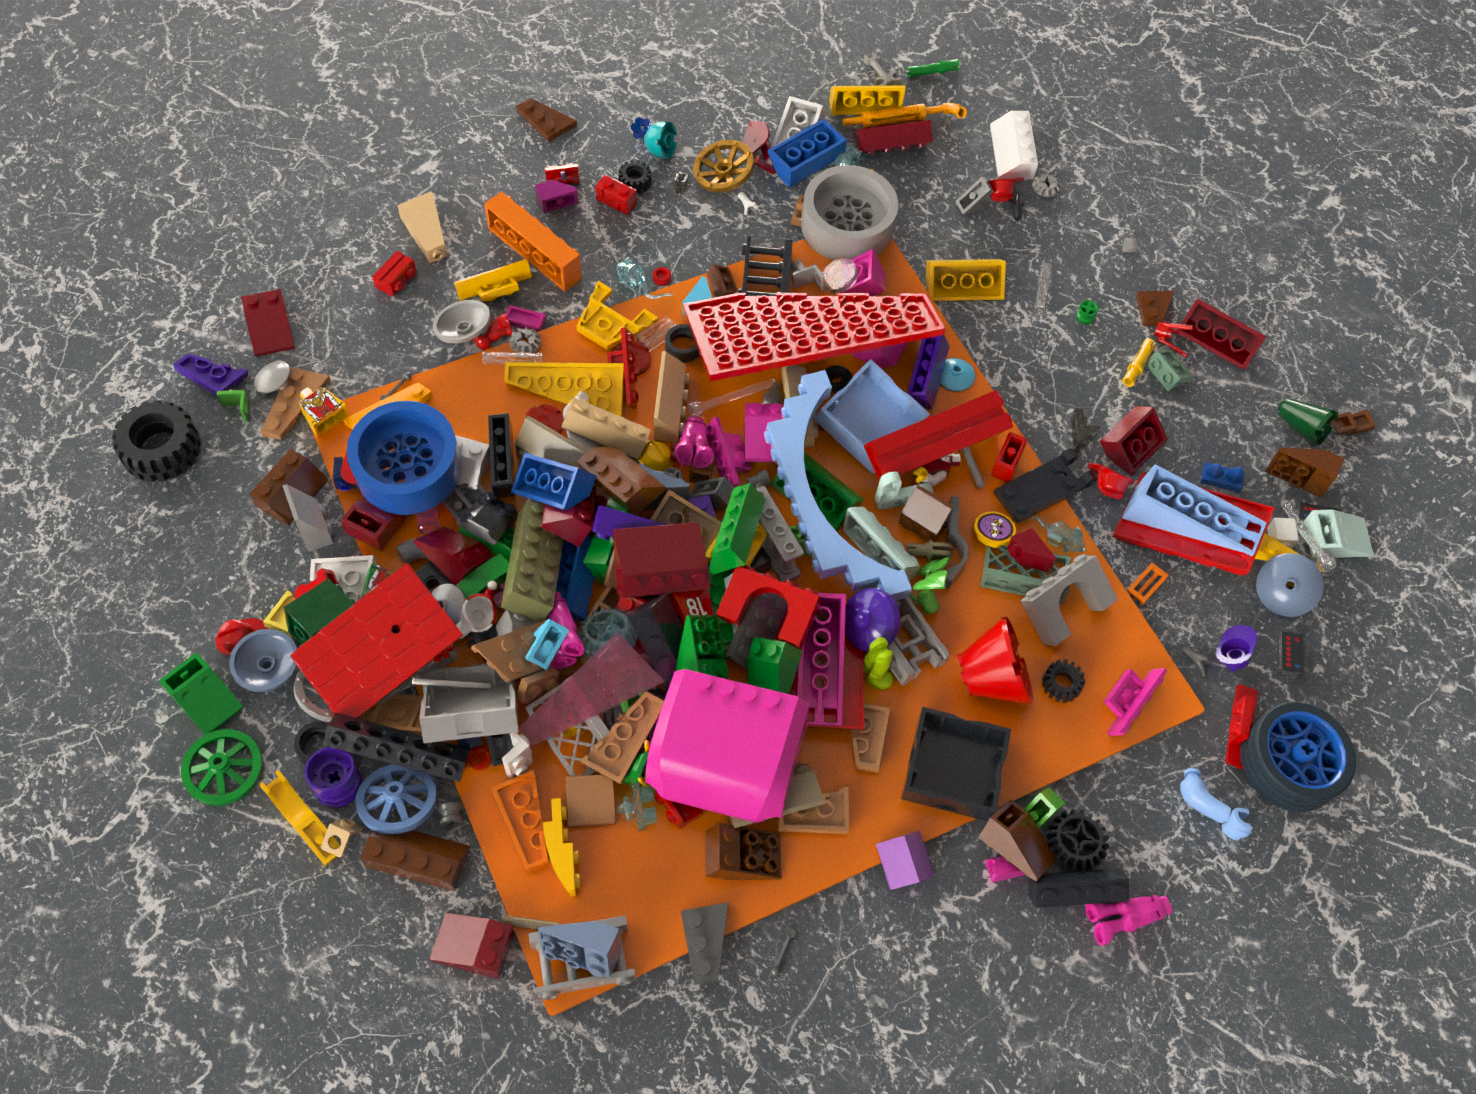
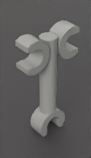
[864,52,901,86]

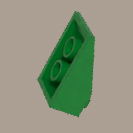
[747,637,803,694]

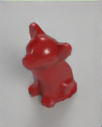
[472,313,513,350]

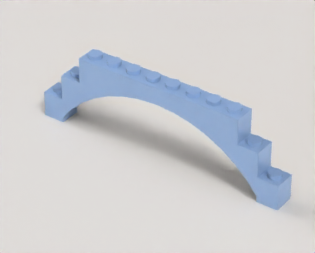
[764,370,912,601]

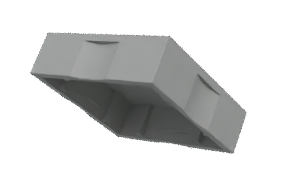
[420,664,519,743]

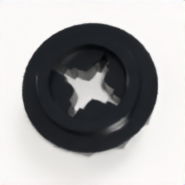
[825,365,853,394]

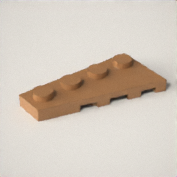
[260,367,330,440]

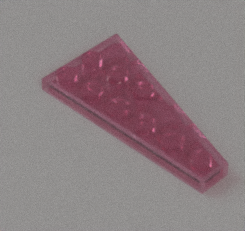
[518,633,665,746]

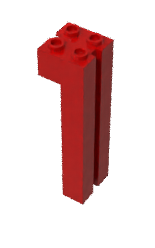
[864,390,1013,481]

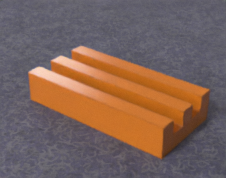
[1127,563,1169,606]

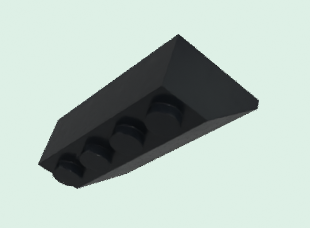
[626,593,684,693]

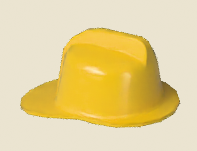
[637,440,673,472]

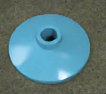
[940,358,975,392]

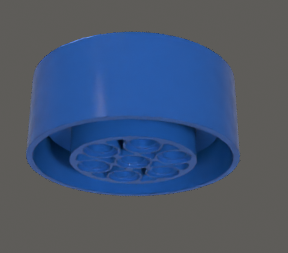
[347,401,462,515]

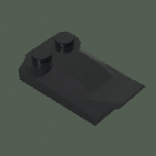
[456,492,518,546]

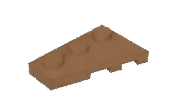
[850,704,890,773]
[778,787,849,834]

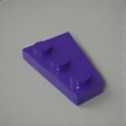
[173,353,249,396]

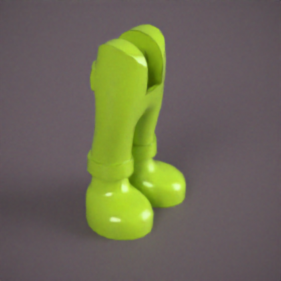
[863,637,894,690]

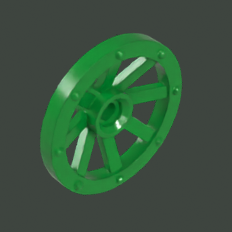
[181,729,263,806]

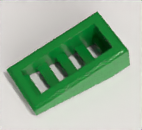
[623,752,649,788]

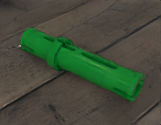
[907,59,960,78]

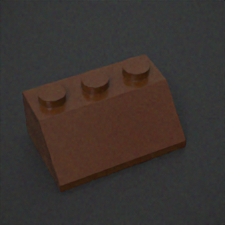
[250,448,328,526]

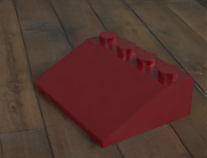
[613,522,710,598]

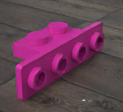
[706,417,751,488]
[1103,668,1167,736]

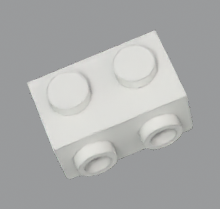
[502,733,533,779]

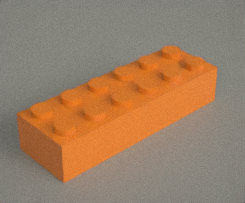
[484,191,582,292]

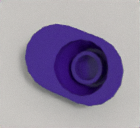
[1216,625,1258,673]

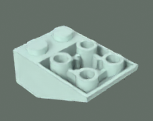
[1303,510,1374,558]

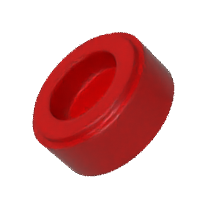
[652,267,671,286]
[468,746,492,770]

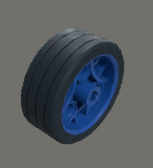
[1240,702,1356,812]

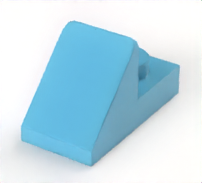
[525,619,569,670]

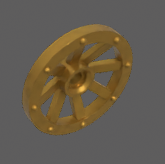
[693,140,755,193]

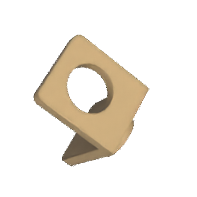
[321,818,363,857]

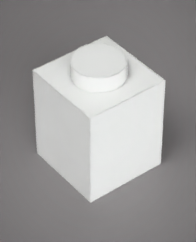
[1267,518,1298,549]

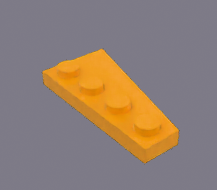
[343,382,433,430]

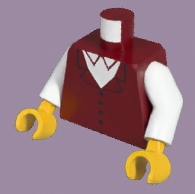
[913,423,961,486]

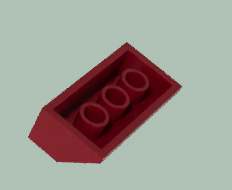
[853,120,933,155]
[1176,299,1266,370]
[541,485,596,547]

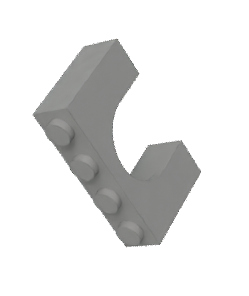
[1020,554,1118,646]

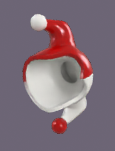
[456,581,497,639]

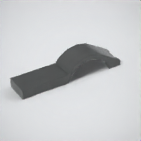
[945,496,969,589]

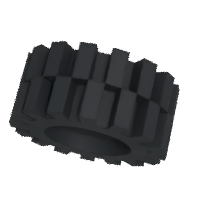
[618,160,651,194]
[1042,659,1085,703]

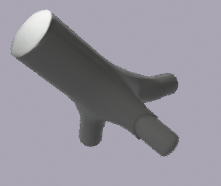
[1182,645,1212,677]

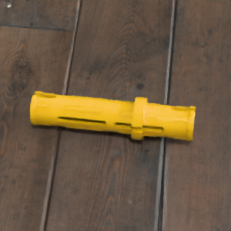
[1122,339,1156,387]

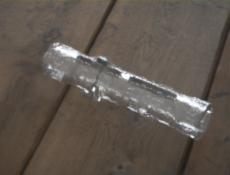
[1034,263,1053,315]
[482,351,543,364]

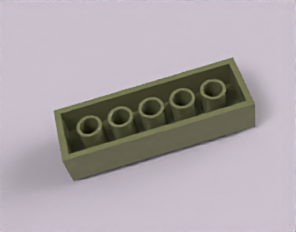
[501,498,564,622]

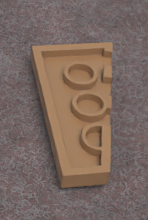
[580,691,664,784]

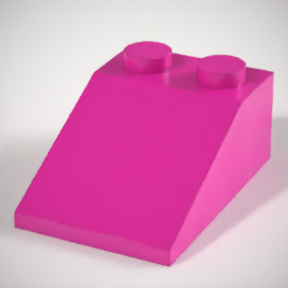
[744,403,784,462]

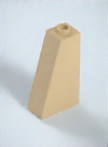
[397,191,447,263]

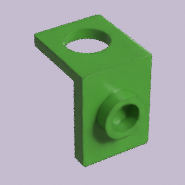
[217,390,250,422]

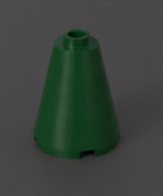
[1277,398,1338,447]

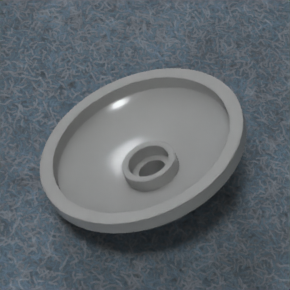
[433,300,491,344]

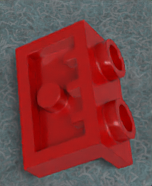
[653,789,703,829]

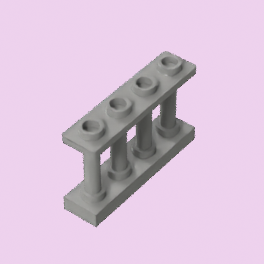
[756,486,804,582]

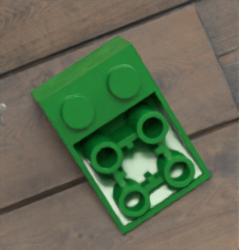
[676,615,729,680]
[159,652,244,735]

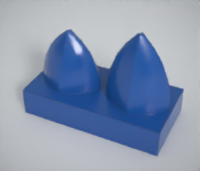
[1200,462,1245,493]

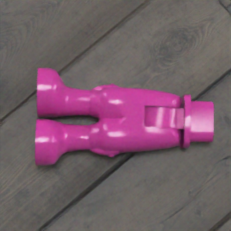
[675,416,714,468]
[547,592,584,669]
[1085,895,1172,946]

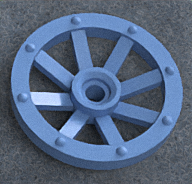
[355,764,437,834]

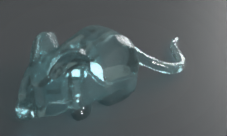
[834,144,862,167]
[615,257,673,299]
[1012,516,1086,553]

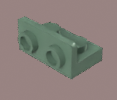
[1146,349,1194,391]

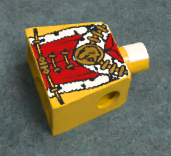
[299,388,350,437]

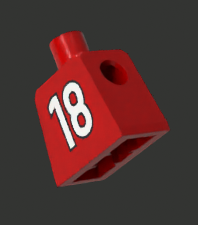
[669,589,713,627]

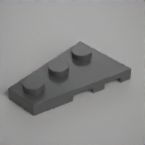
[681,902,728,985]

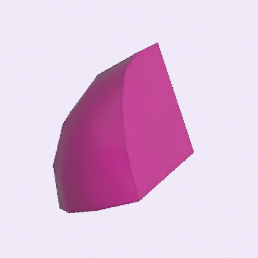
[985,856,1025,882]

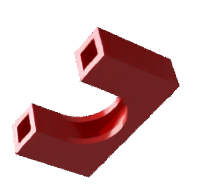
[716,565,822,650]

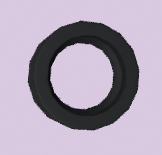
[665,324,700,363]
[293,722,328,765]

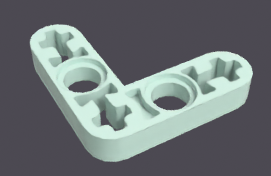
[875,472,935,510]

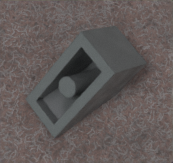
[690,477,735,511]

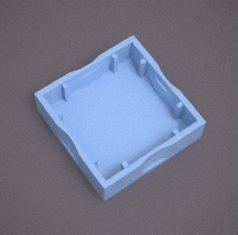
[814,359,930,474]

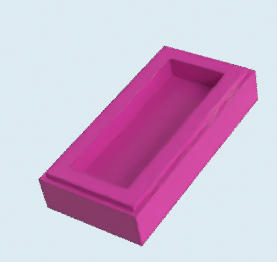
[505,305,546,332]

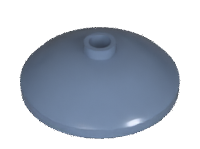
[1256,553,1324,617]
[229,629,298,692]

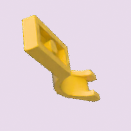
[259,770,341,867]

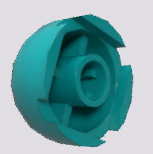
[644,121,677,159]

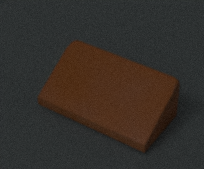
[707,264,738,297]

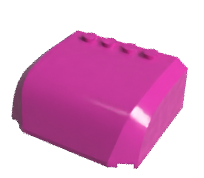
[645,669,809,822]

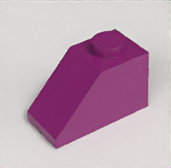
[535,180,578,213]

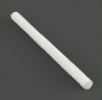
[412,678,491,689]

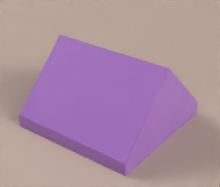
[876,830,934,890]

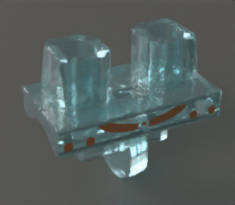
[618,782,657,831]

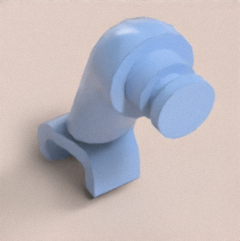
[1180,768,1253,840]

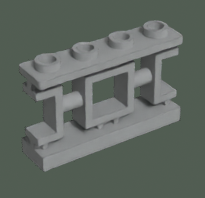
[887,596,950,686]

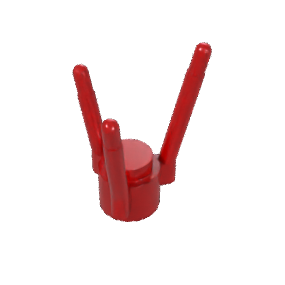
[1154,321,1193,358]

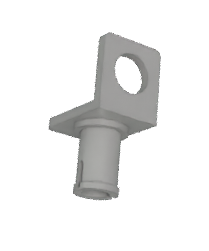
[791,259,826,292]

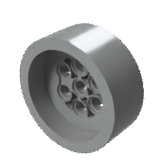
[801,165,898,263]

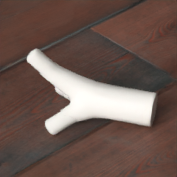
[738,192,758,215]

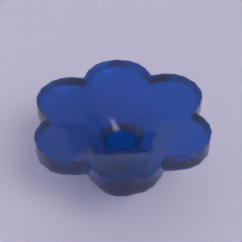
[631,117,651,140]

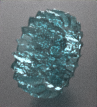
[578,606,638,662]

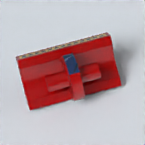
[545,163,580,185]

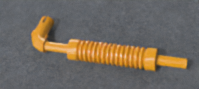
[842,103,967,128]

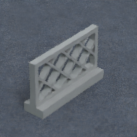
[525,676,609,776]

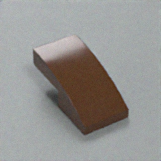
[1332,409,1376,435]

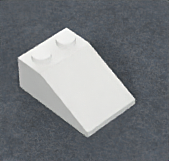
[772,96,825,147]

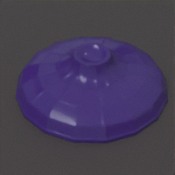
[845,587,901,652]

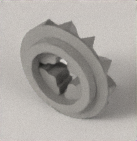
[1032,172,1062,197]
[509,326,541,355]

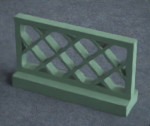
[980,545,1071,605]

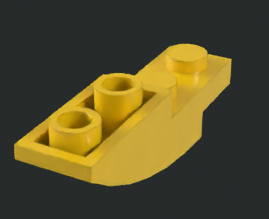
[543,798,580,897]

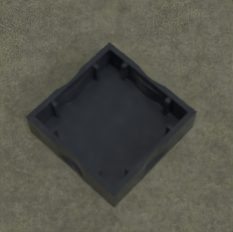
[901,707,1011,822]

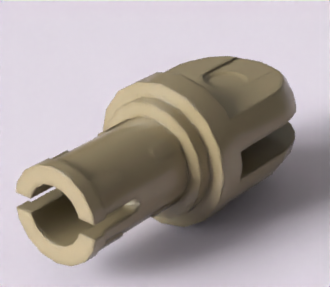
[907,540,953,561]

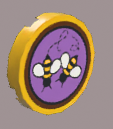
[973,512,1016,548]

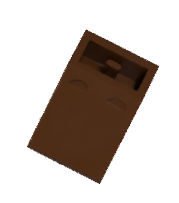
[1265,447,1345,498]
[979,799,1056,882]
[705,823,781,880]

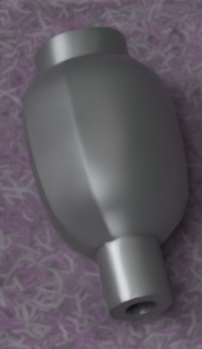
[762,383,782,404]

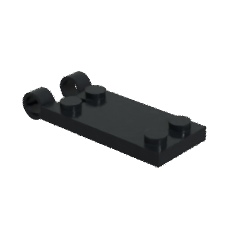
[993,448,1097,524]

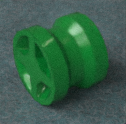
[1076,300,1099,325]

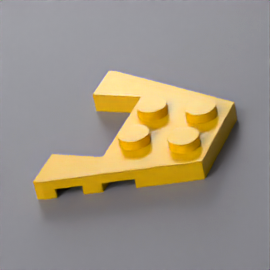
[576,281,658,350]

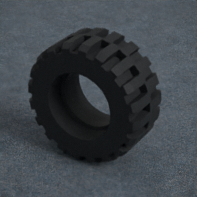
[112,401,201,482]

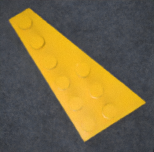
[504,362,625,417]

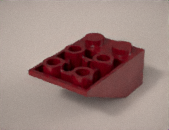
[341,497,408,551]

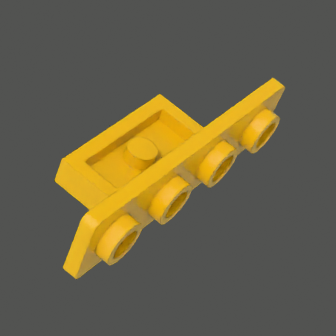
[454,259,532,302]

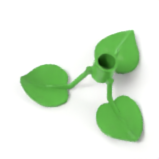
[871,557,950,615]

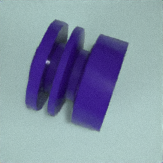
[304,747,363,808]

